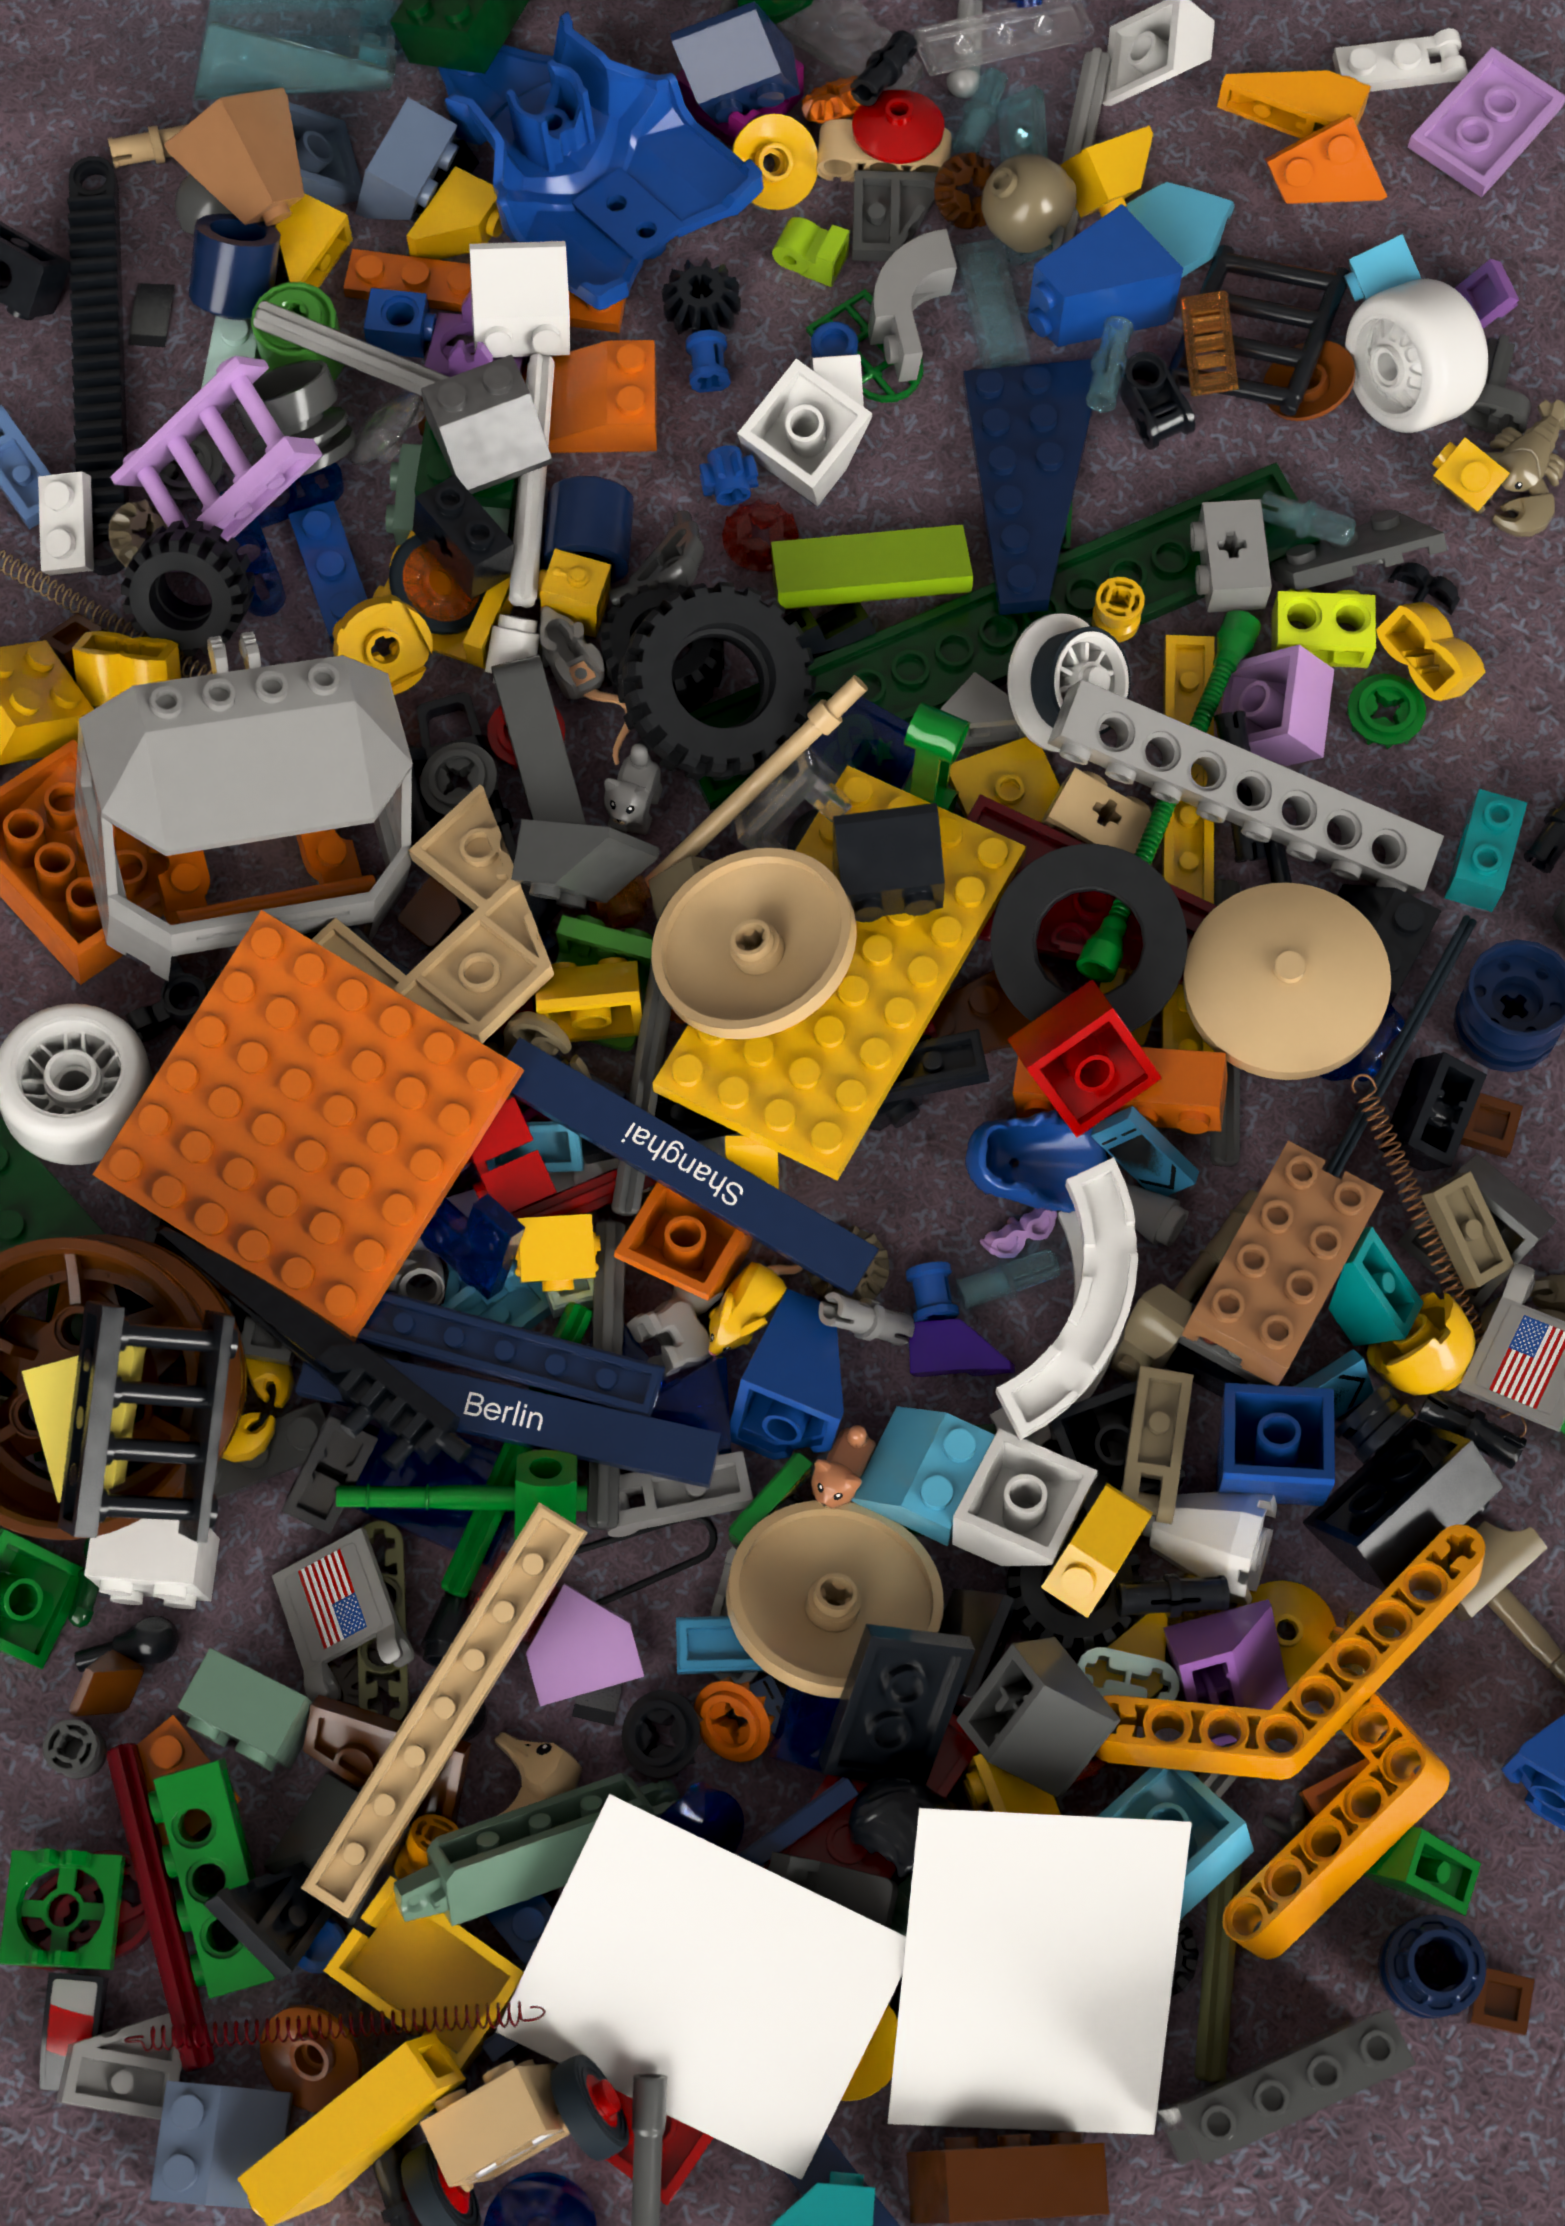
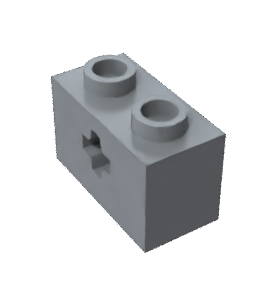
[1190,499,1272,613]

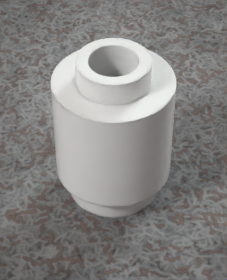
[485,614,540,683]

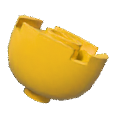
[1366,1292,1476,1395]

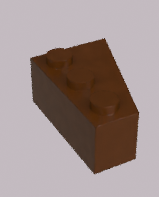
[906,2132,1110,2224]

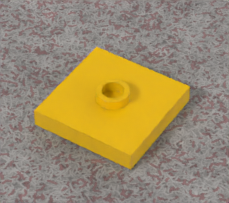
[949,736,1060,822]

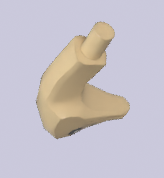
[495,1732,582,1816]

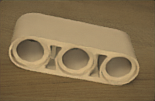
[816,119,952,182]

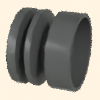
[233,360,357,476]

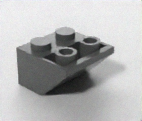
[956,1637,1121,1797]

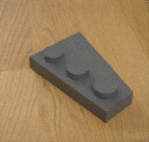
[1271,510,1447,591]

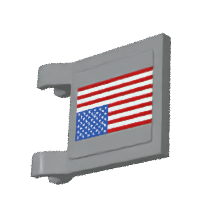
[1459,1264,1565,1432]
[272,1528,415,1702]

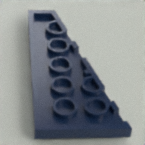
[963,358,1103,615]

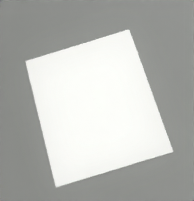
[496,1794,906,2180]
[888,1808,1191,2135]

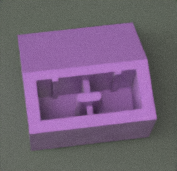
[1164,1599,1288,1746]

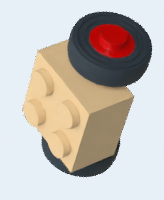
[401,2054,629,2226]

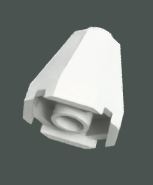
[1143,1492,1277,1606]

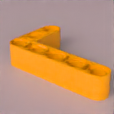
[1222,1667,1450,1960]

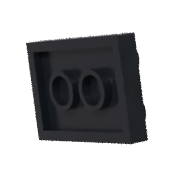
[818,1624,975,1784]

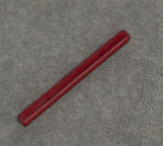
[106,1743,215,2072]

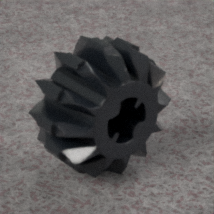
[662,257,741,335]

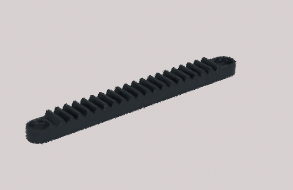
[67,156,129,576]

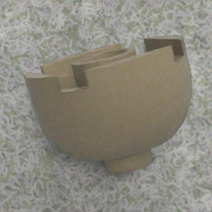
[981,154,1076,253]

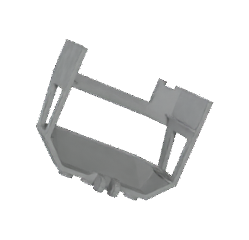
[74,631,413,982]

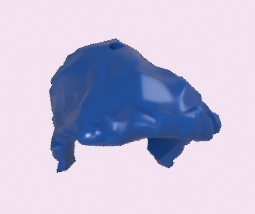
[965,1109,1108,1213]

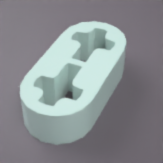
[1077,1647,1179,1700]

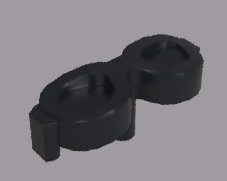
[1388,562,1460,615]

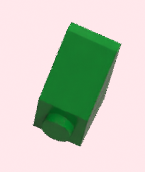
[1363,1826,1481,1916]

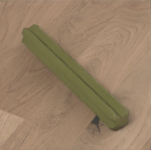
[1194,1864,1242,2083]

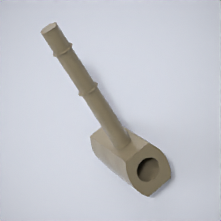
[1111,1190,1259,1382]
[1447,1521,1565,1686]

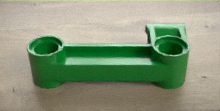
[903,702,970,812]

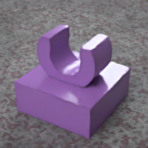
[1455,259,1519,328]

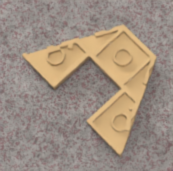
[312,784,554,1044]

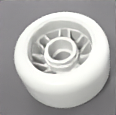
[1345,279,1488,433]
[0,1003,154,1165]

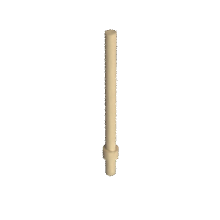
[644,675,868,888]

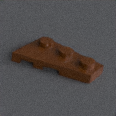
[303,1695,472,1824]

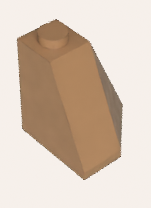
[164,87,305,226]

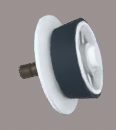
[1007,613,1131,752]

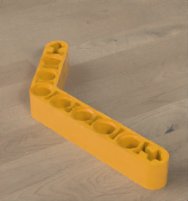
[1095,1524,1486,1780]

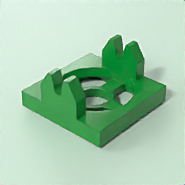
[0,1848,126,1970]

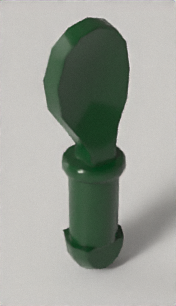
[68,1538,99,1628]

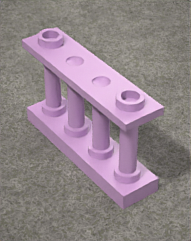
[110,356,323,572]

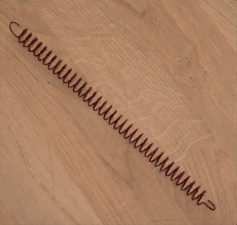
[123,2001,546,2052]

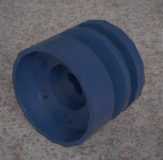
[1453,939,1565,1073]

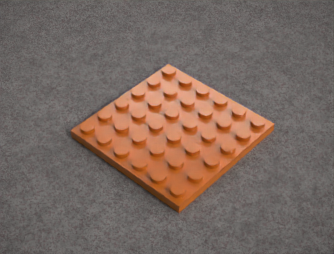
[92,910,524,1338]

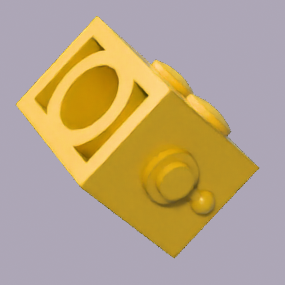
[537,549,611,638]
[510,1214,601,1292]

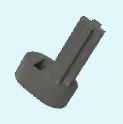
[1462,334,1532,435]

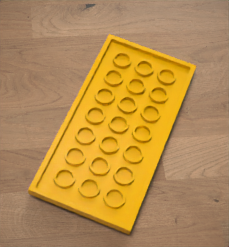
[652,765,1026,1181]

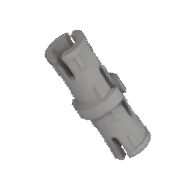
[818,1292,915,1346]

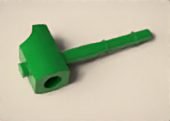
[336,1450,587,1540]

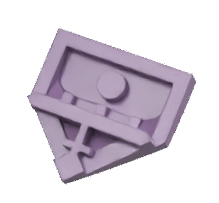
[526,1583,644,1706]

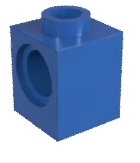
[363,288,437,358]

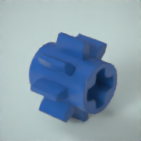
[699,445,759,506]

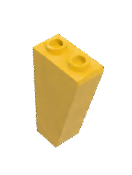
[237,2032,466,2226]

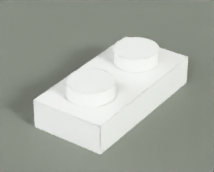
[38,471,94,576]

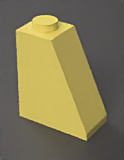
[22,1346,146,1503]

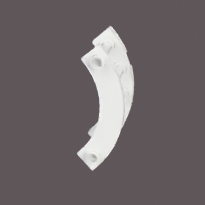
[989,1157,1138,1446]

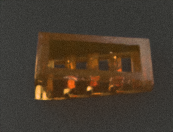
[1180,291,1239,397]

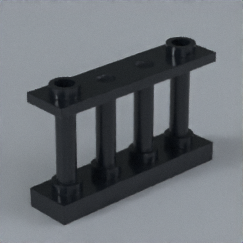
[58,1300,239,1543]

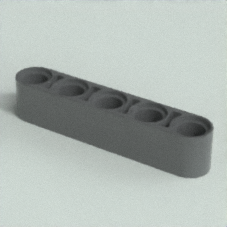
[491,654,586,825]

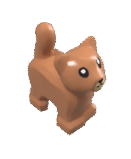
[811,1425,877,1508]

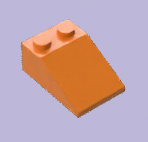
[522,340,657,453]

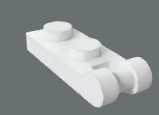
[1332,29,1468,92]

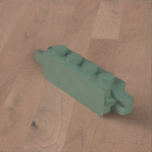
[394,1773,694,1926]

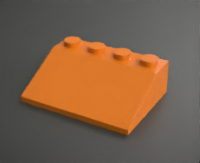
[0,739,167,985]

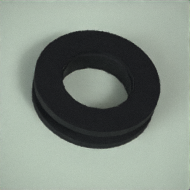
[991,844,1187,1032]

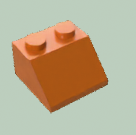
[614,1182,753,1301]

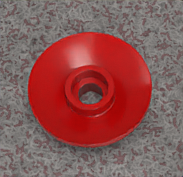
[852,89,945,164]

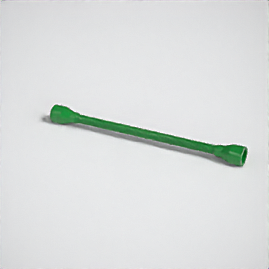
[1076,610,1261,983]

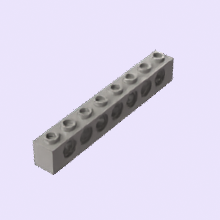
[1047,679,1444,895]

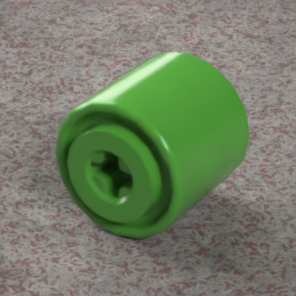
[251,282,344,380]

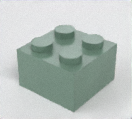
[177,1648,312,1772]

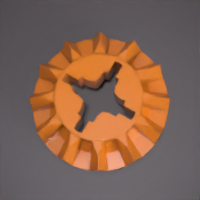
[801,76,861,124]
[694,1676,775,1762]

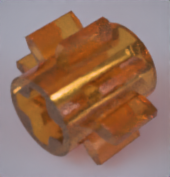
[587,875,652,929]

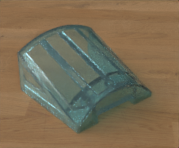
[193,0,401,101]

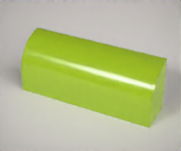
[771,524,973,609]

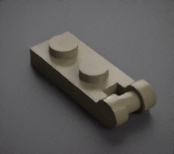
[1120,1366,1194,1524]

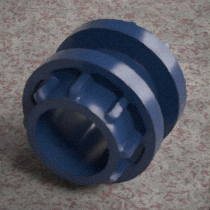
[1378,1915,1486,2019]

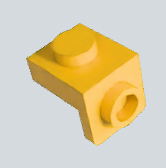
[1432,437,1510,513]

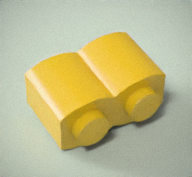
[1376,602,1485,701]
[72,631,181,708]

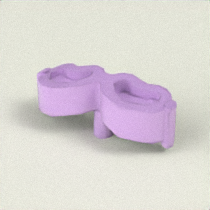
[980,1208,1057,1258]

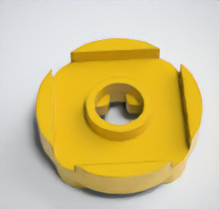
[332,595,433,695]

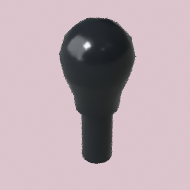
[74,1616,179,1672]

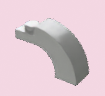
[868,229,957,382]

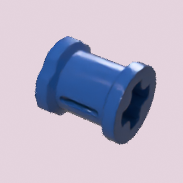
[685,330,731,393]
[905,1261,960,1322]

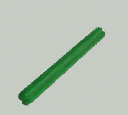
[441,1302,593,1598]

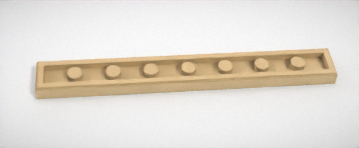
[301,1503,588,1918]

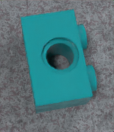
[1444,789,1528,912]

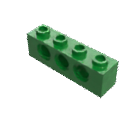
[148,1757,276,1999]

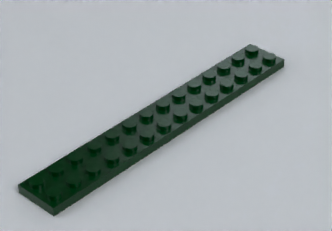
[689,462,1321,811]

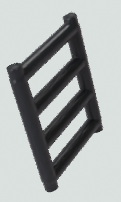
[1168,245,1350,416]

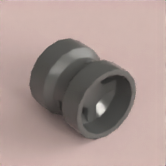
[42,1719,107,1780]

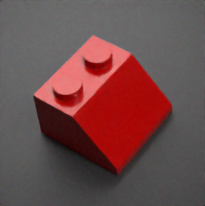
[1007,979,1162,1138]

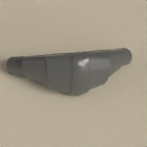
[609,510,704,608]

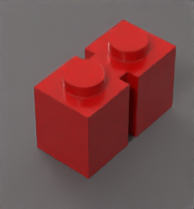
[465,1097,557,1218]

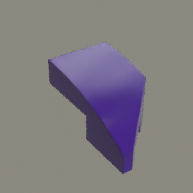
[909,1319,1015,1377]

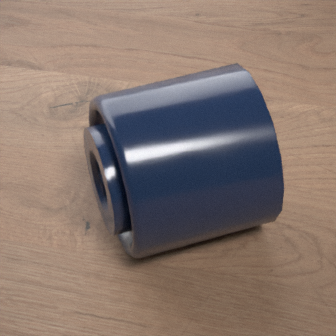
[189,213,281,320]
[542,475,634,584]

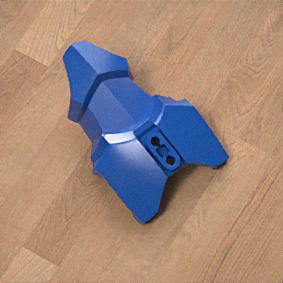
[438,11,764,310]

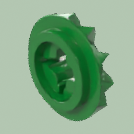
[1346,674,1426,750]

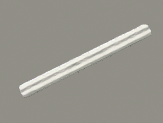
[509,353,555,608]

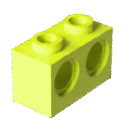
[1271,589,1376,668]

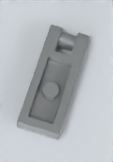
[607,1451,753,1537]

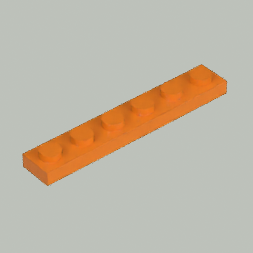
[343,249,627,333]

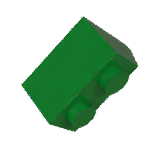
[0,1528,85,1670]

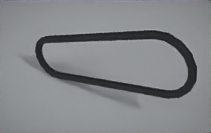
[539,1517,718,1618]

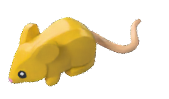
[708,1262,803,1356]

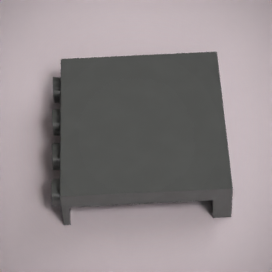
[1157,2009,1416,2165]

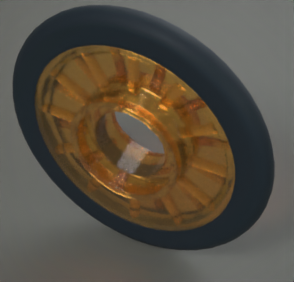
[389,535,486,635]

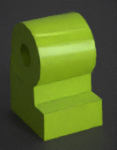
[772,217,849,287]

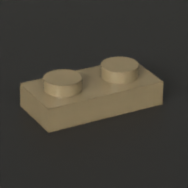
[1421,1171,1515,1290]

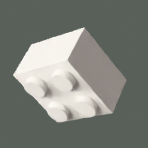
[84,1519,220,1609]

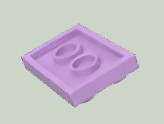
[1408,47,1565,198]

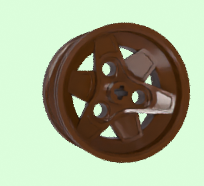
[0,1234,247,1540]

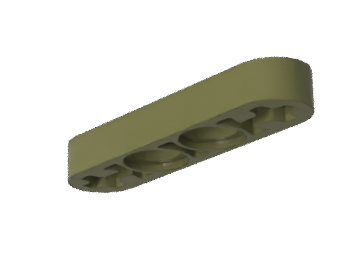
[358,1520,410,1721]

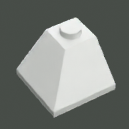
[1102,0,1215,106]

